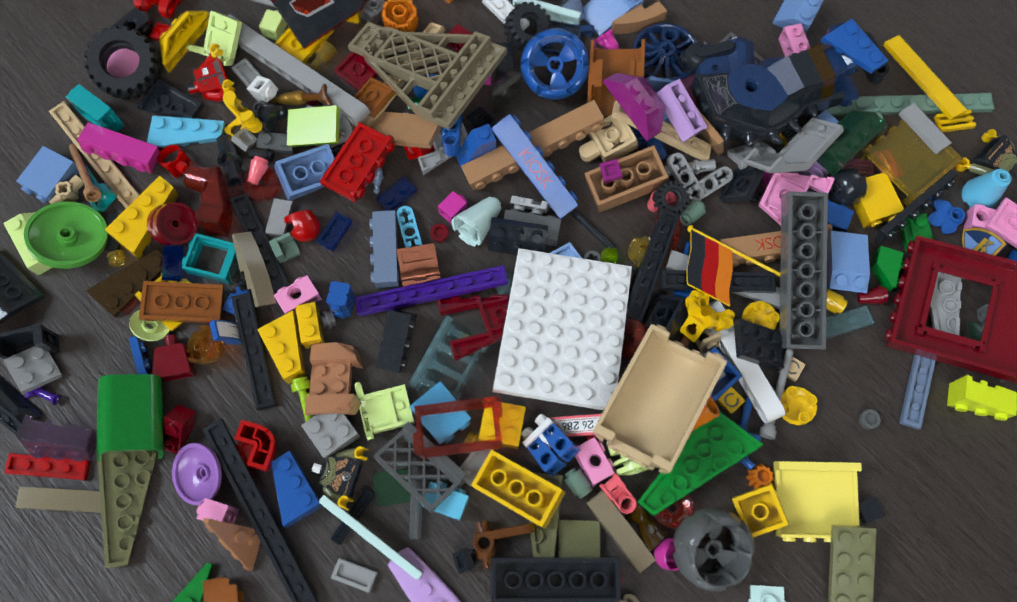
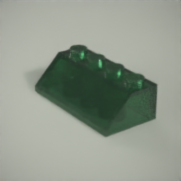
[816,110,888,177]

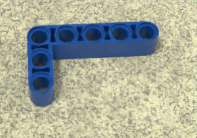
[413,74,463,157]

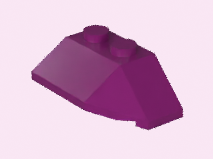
[603,73,666,141]

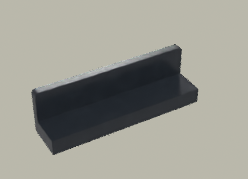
[0,378,42,438]

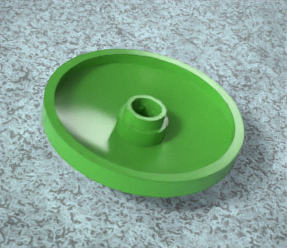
[24,202,108,269]

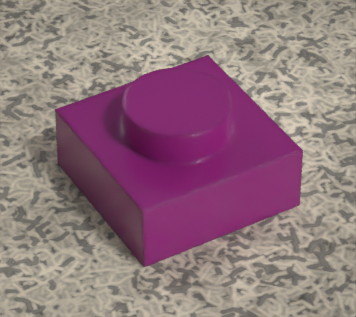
[599,159,623,183]

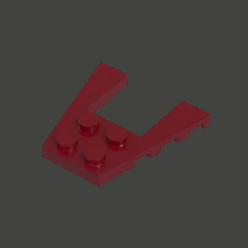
[436,295,510,361]

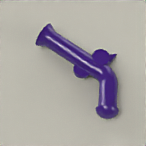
[24,386,61,405]

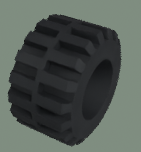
[503,1,552,51]

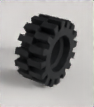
[653,181,690,214]

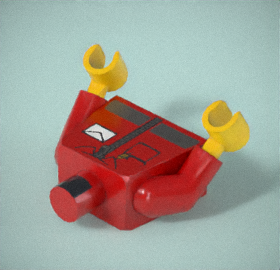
[187,43,235,102]

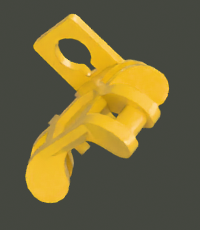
[223,90,262,137]
[680,290,735,342]

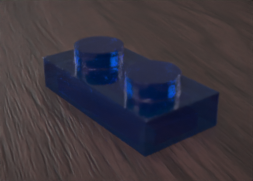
[376,176,417,211]

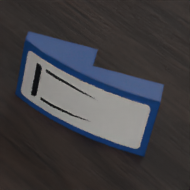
[209,320,242,345]

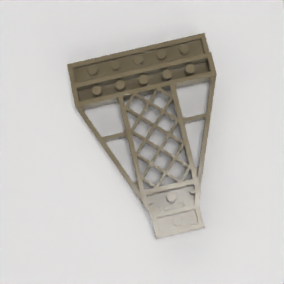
[348,22,507,130]

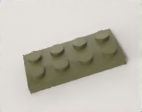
[828,525,876,602]

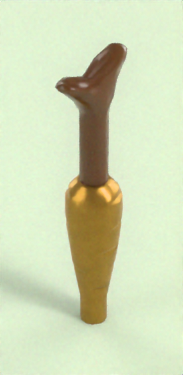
[270,84,333,106]

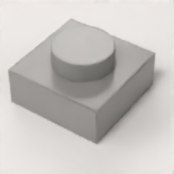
[231,128,258,152]

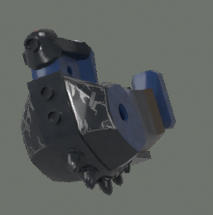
[678,22,859,148]

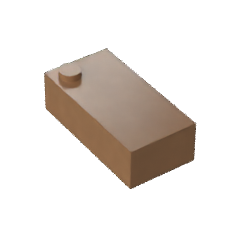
[584,145,669,213]

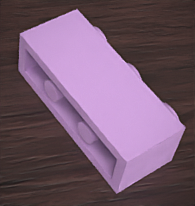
[656,79,707,142]

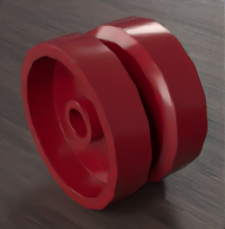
[147,202,198,245]

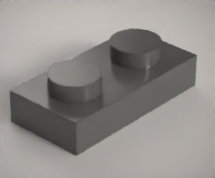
[256,131,295,154]

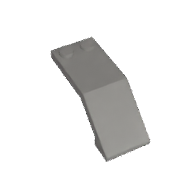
[742,117,844,174]

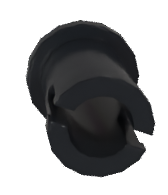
[249,148,274,162]

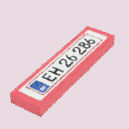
[550,414,601,437]

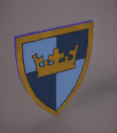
[962,228,1008,256]

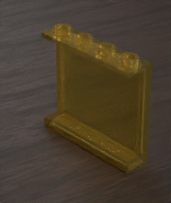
[860,119,963,206]

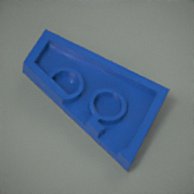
[821,19,888,74]

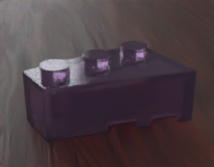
[16,415,97,462]

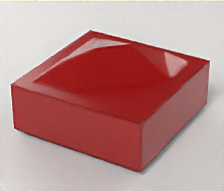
[150,22,171,42]

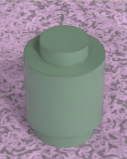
[678,199,705,226]
[564,468,593,499]

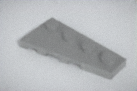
[929,270,962,335]

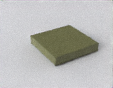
[558,520,600,557]

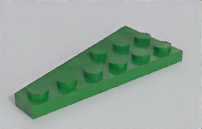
[637,412,763,516]

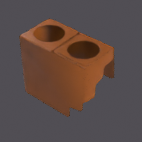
[203,577,244,602]

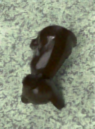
[624,505,668,551]

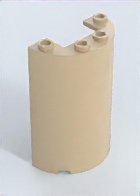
[593,324,727,474]

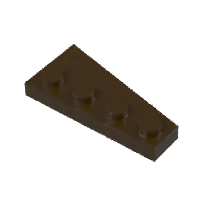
[86,249,172,318]

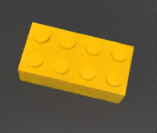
[471,450,566,529]

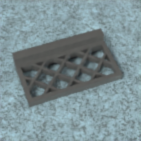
[373,421,467,513]

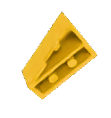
[257,311,306,384]

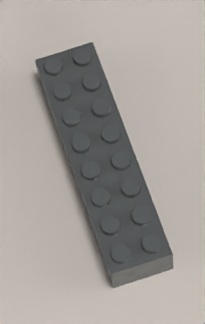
[780,191,828,350]

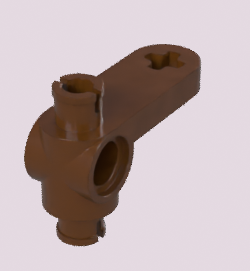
[473,520,535,569]

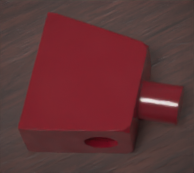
[152,335,196,383]

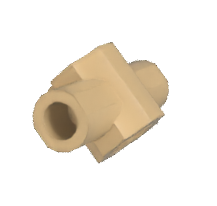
[49,175,84,204]

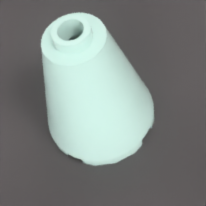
[451,197,501,246]

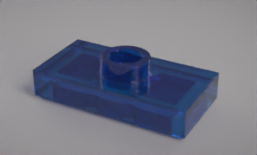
[316,212,353,253]
[161,245,183,281]

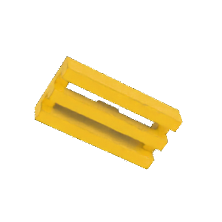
[934,110,976,133]

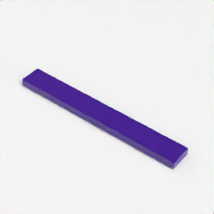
[355,265,508,317]

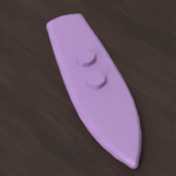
[388,547,461,602]

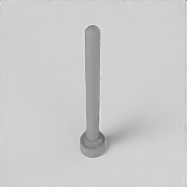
[759,349,794,440]

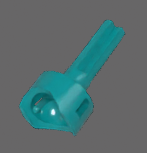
[79,166,117,212]

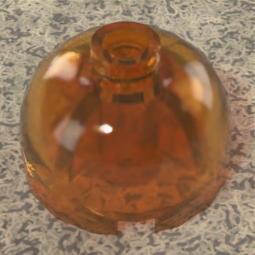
[186,325,225,365]

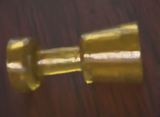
[305,40,337,73]

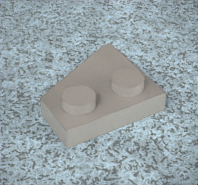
[510,196,549,215]

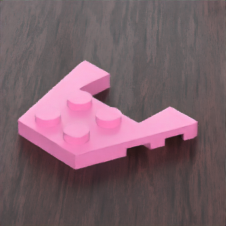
[758,172,835,226]

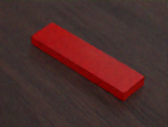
[4,453,91,481]

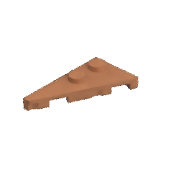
[202,518,261,571]

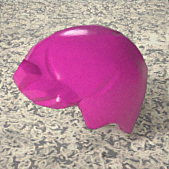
[654,538,678,571]

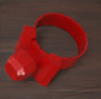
[157,144,193,178]

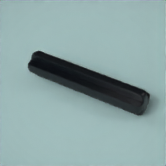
[331,489,375,545]

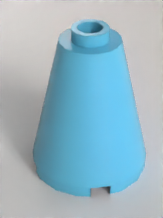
[961,169,1011,209]

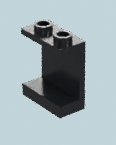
[0,324,60,359]

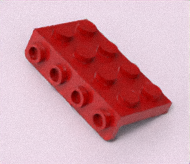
[319,122,395,203]

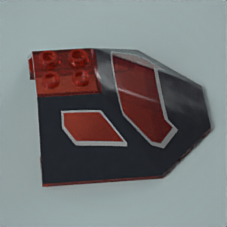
[270,0,364,49]

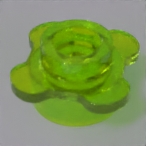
[601,247,618,264]

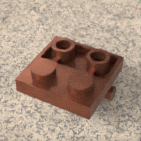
[396,243,440,287]

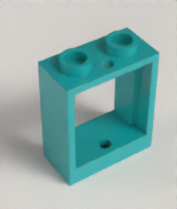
[66,84,125,132]
[182,233,238,285]

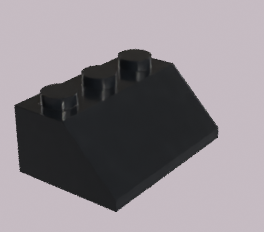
[630,294,689,347]

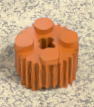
[382,0,419,32]

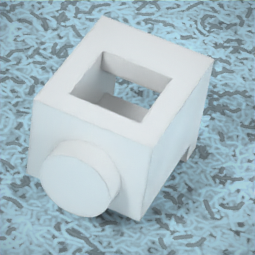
[247,76,278,103]

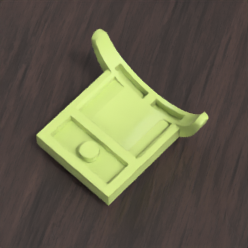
[187,11,242,66]
[355,382,414,440]

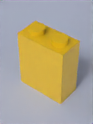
[853,172,904,228]

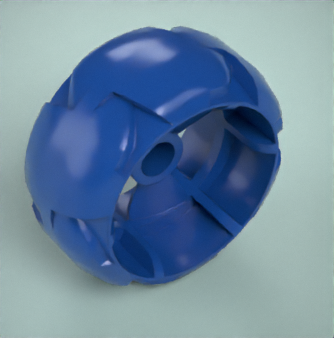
[521,28,589,100]

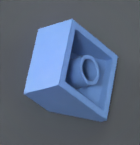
[772,0,823,35]

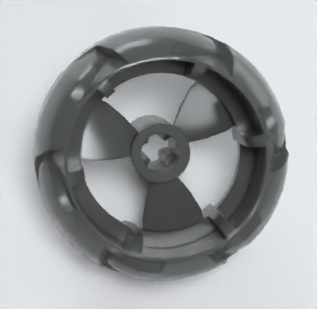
[673,507,755,591]

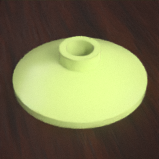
[129,310,169,341]

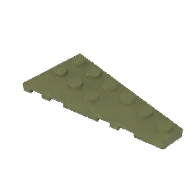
[96,443,158,569]

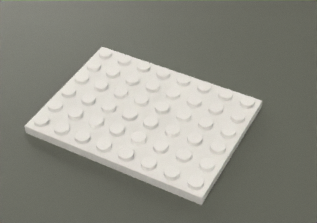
[493,248,632,410]

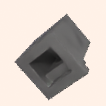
[359,0,385,25]

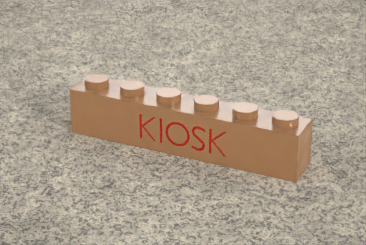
[720,224,833,268]

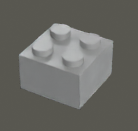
[301,414,361,460]

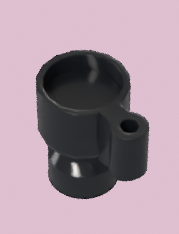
[257,104,288,133]

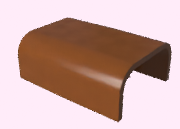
[587,39,646,117]

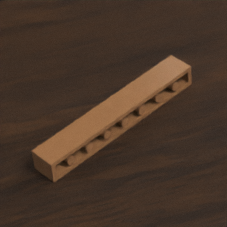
[461,100,605,191]

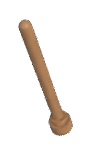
[69,144,101,202]

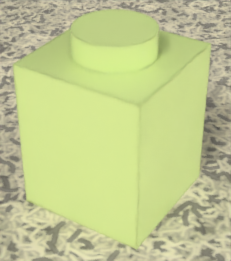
[259,9,287,40]

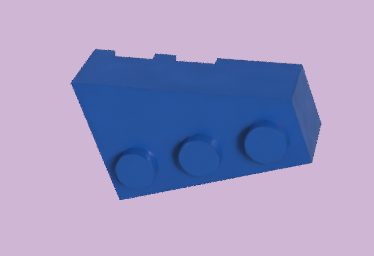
[271,451,323,528]

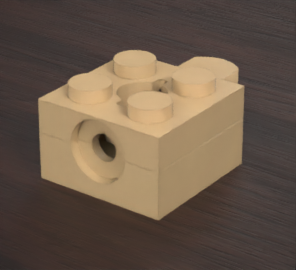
[579,115,638,162]

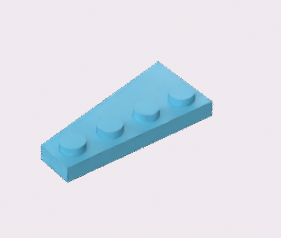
[147,116,226,149]

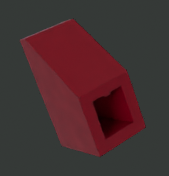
[163,404,196,454]

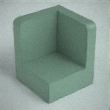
[269,232,300,264]

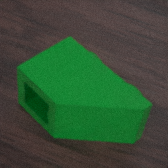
[870,246,904,292]

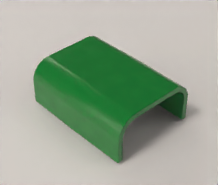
[97,374,164,461]

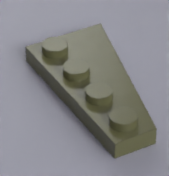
[529,472,563,557]

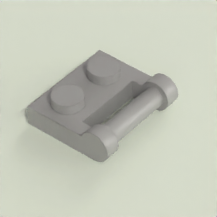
[727,141,776,169]

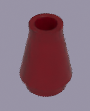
[857,286,888,304]

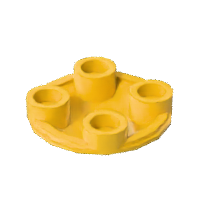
[742,301,780,330]
[781,386,817,425]

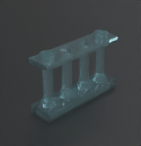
[409,315,489,402]

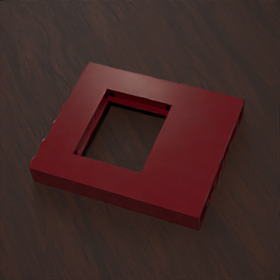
[884,235,1017,384]

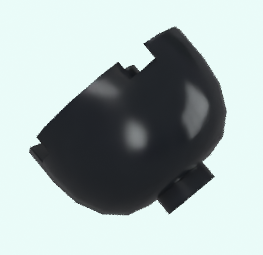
[828,168,867,206]

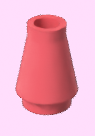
[247,156,269,185]

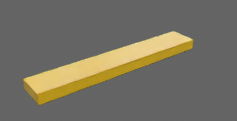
[883,35,967,121]

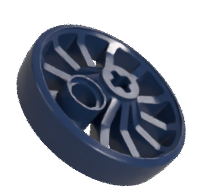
[633,23,697,83]

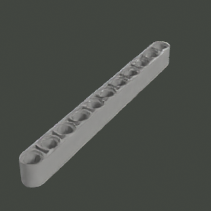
[227,14,370,126]

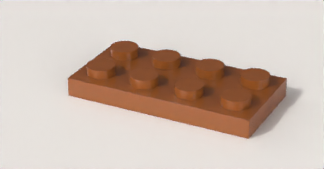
[139,281,224,323]

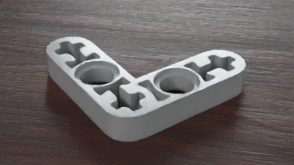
[666,153,733,201]

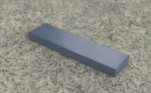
[899,354,936,430]

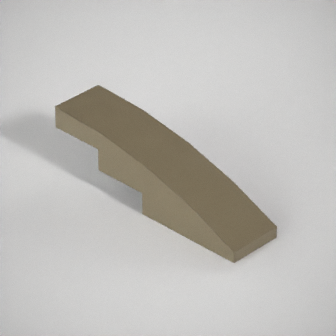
[232,232,276,307]
[15,487,101,513]
[586,491,655,573]

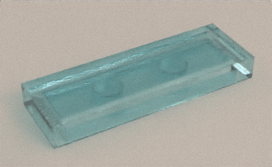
[826,306,874,339]

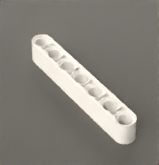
[709,300,785,424]

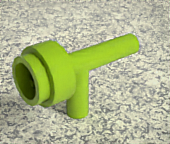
[291,377,313,422]

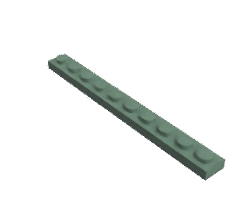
[817,93,994,116]

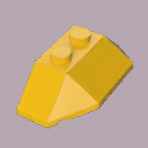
[159,11,210,73]

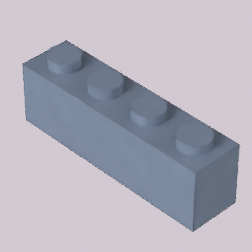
[369,210,399,289]

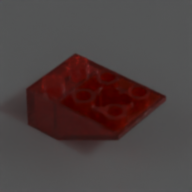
[195,168,233,238]

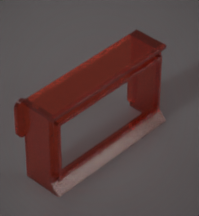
[413,396,503,459]

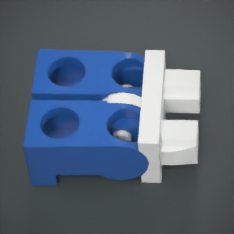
[521,414,581,477]

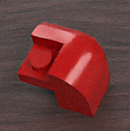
[235,420,277,472]

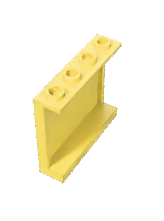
[773,461,862,542]

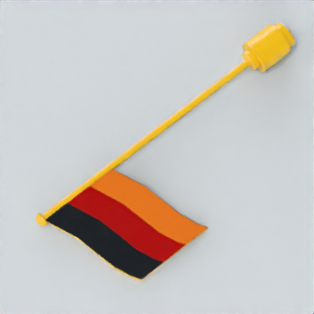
[686,225,847,314]

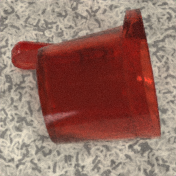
[183,161,222,197]

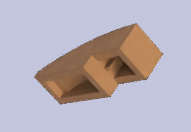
[611,1,667,34]

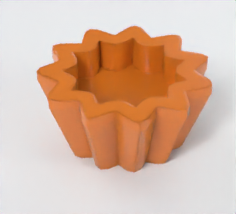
[746,463,774,489]

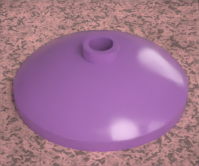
[172,443,222,505]

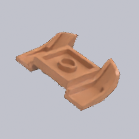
[305,342,363,415]

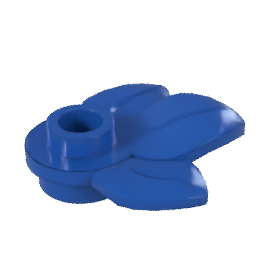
[928,200,965,234]

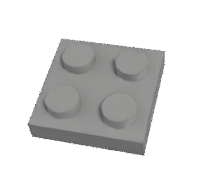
[4,346,62,395]

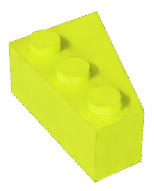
[947,375,1017,421]

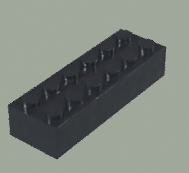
[490,557,621,602]

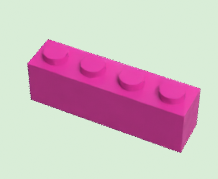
[77,122,160,173]

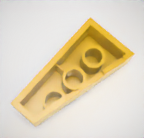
[105,176,179,259]

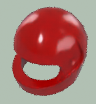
[284,210,320,242]

